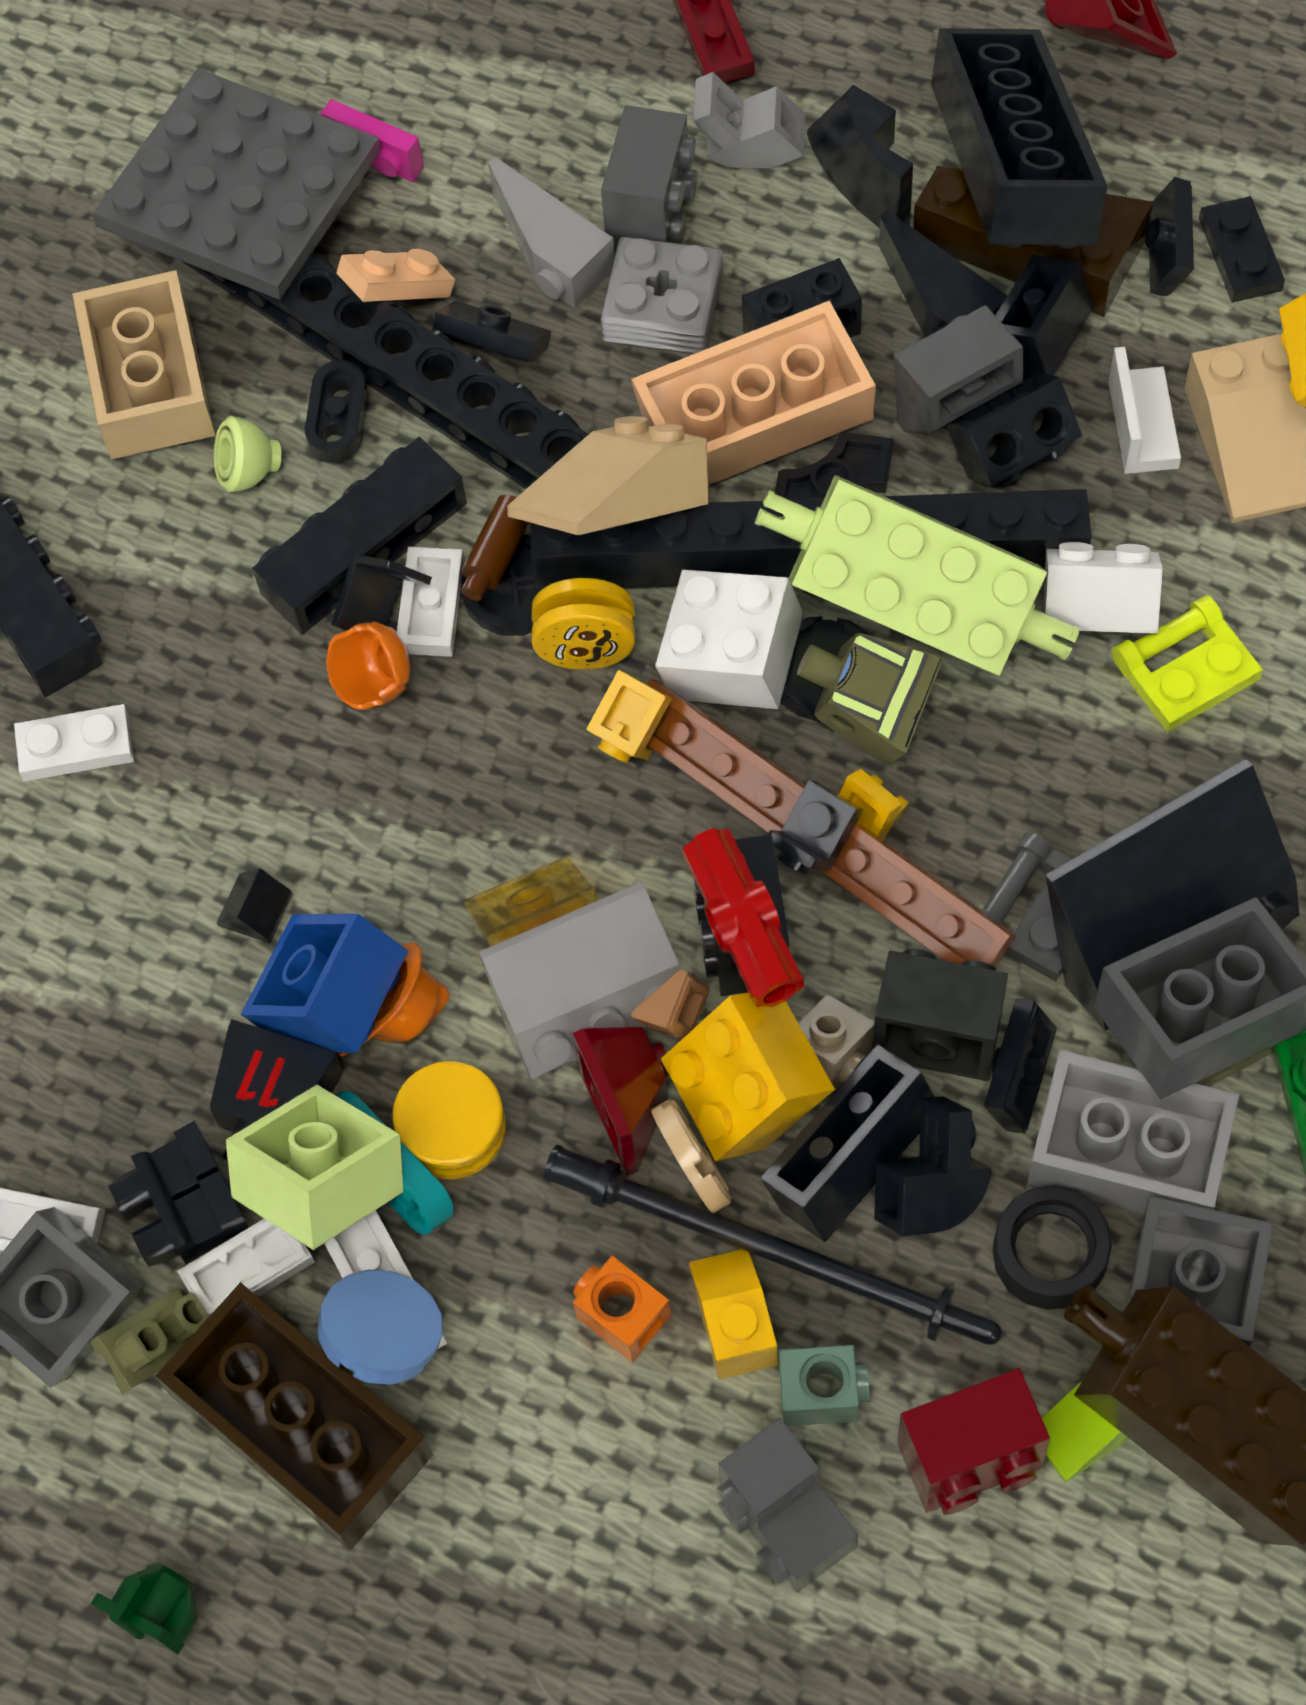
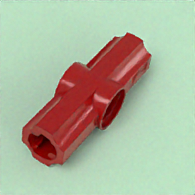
[682,827,804,1007]

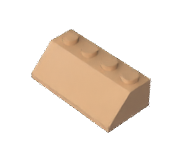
[631,300,876,485]

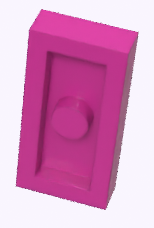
[320,99,424,183]

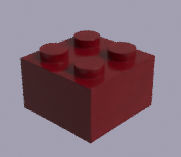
[897,1368,1051,1515]

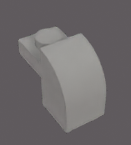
[692,72,806,168]

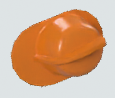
[336,942,450,1057]

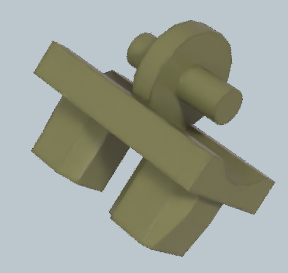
[89,1287,209,1395]

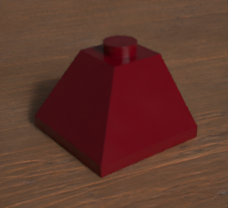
[1043,0,1177,59]
[573,1027,669,1177]

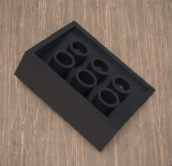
[1045,758,1300,1031]

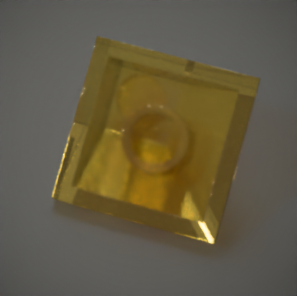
[463,856,599,947]

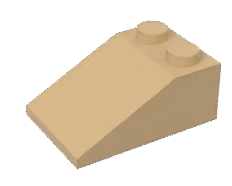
[1184,334,1306,523]
[507,416,708,535]

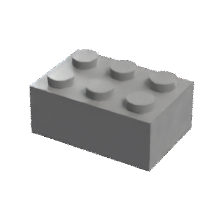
[1027,1050,1240,1214]

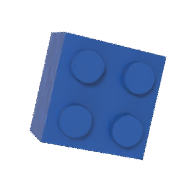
[240,914,408,1054]

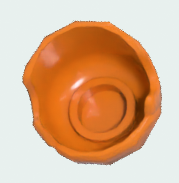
[326,621,411,710]

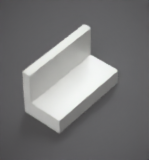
[1109,347,1181,474]

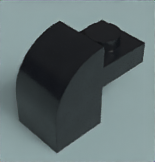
[874,1096,991,1236]

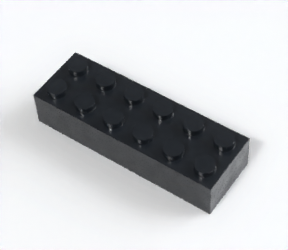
[931,28,1108,248]

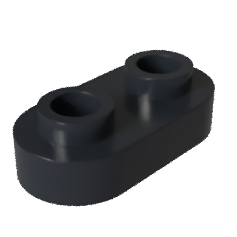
[304,360,368,462]

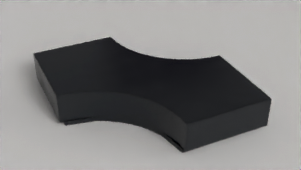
[774,432,894,500]

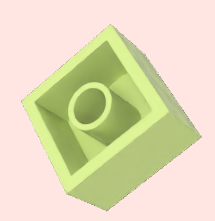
[226,1085,404,1250]

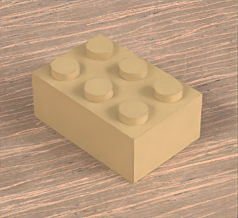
[72,270,216,460]

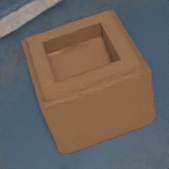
[630,970,710,1040]

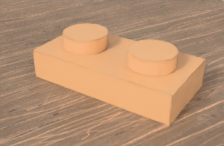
[336,249,455,302]

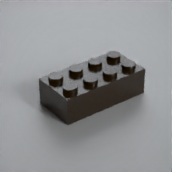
[156,1282,433,1551]

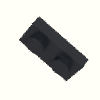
[1199,196,1285,303]

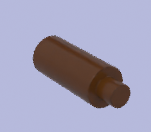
[461,495,530,601]

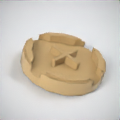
[651,1098,732,1213]

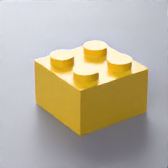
[661,993,835,1162]

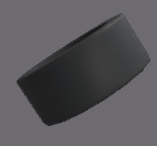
[992,1185,1112,1310]

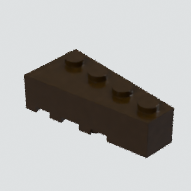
[913,166,1153,317]

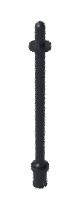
[543,1144,1002,1345]

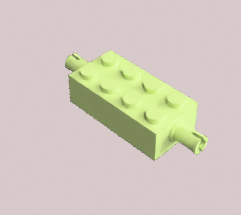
[754,475,1080,676]

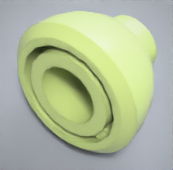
[214,416,281,492]

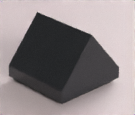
[217,868,293,943]

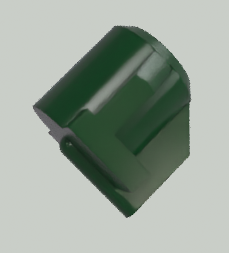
[90,1562,198,1655]

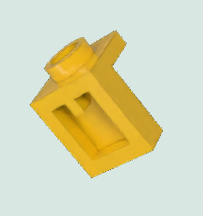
[586,670,672,763]

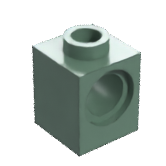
[779,1345,870,1426]

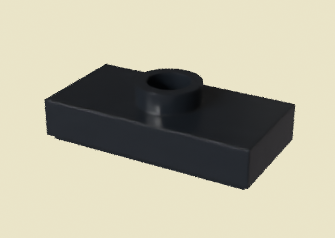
[1145,177,1194,296]
[432,300,551,362]
[984,999,1057,1134]

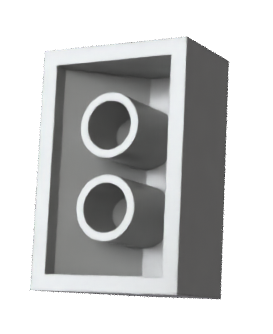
[478,882,681,1079]

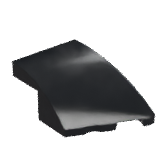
[807,85,913,228]

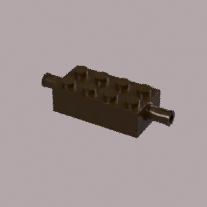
[1064,1285,1306,1546]

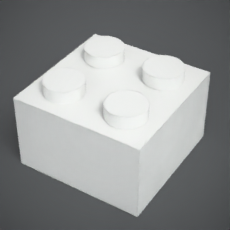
[655,570,803,709]

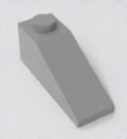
[488,157,615,308]

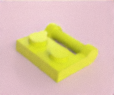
[1111,595,1263,733]

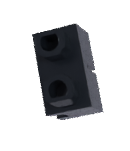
[108,1120,249,1267]

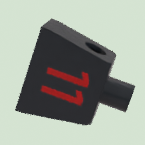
[210,1019,343,1162]

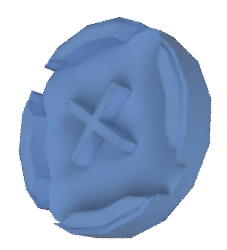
[318,1269,443,1385]

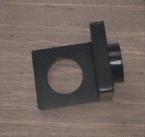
[331,554,432,631]

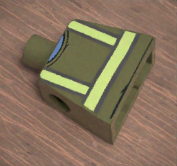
[797,633,943,765]

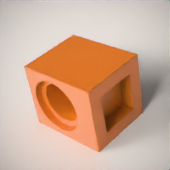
[573,1256,671,1363]

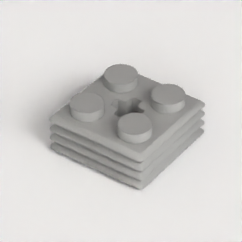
[601,237,723,353]

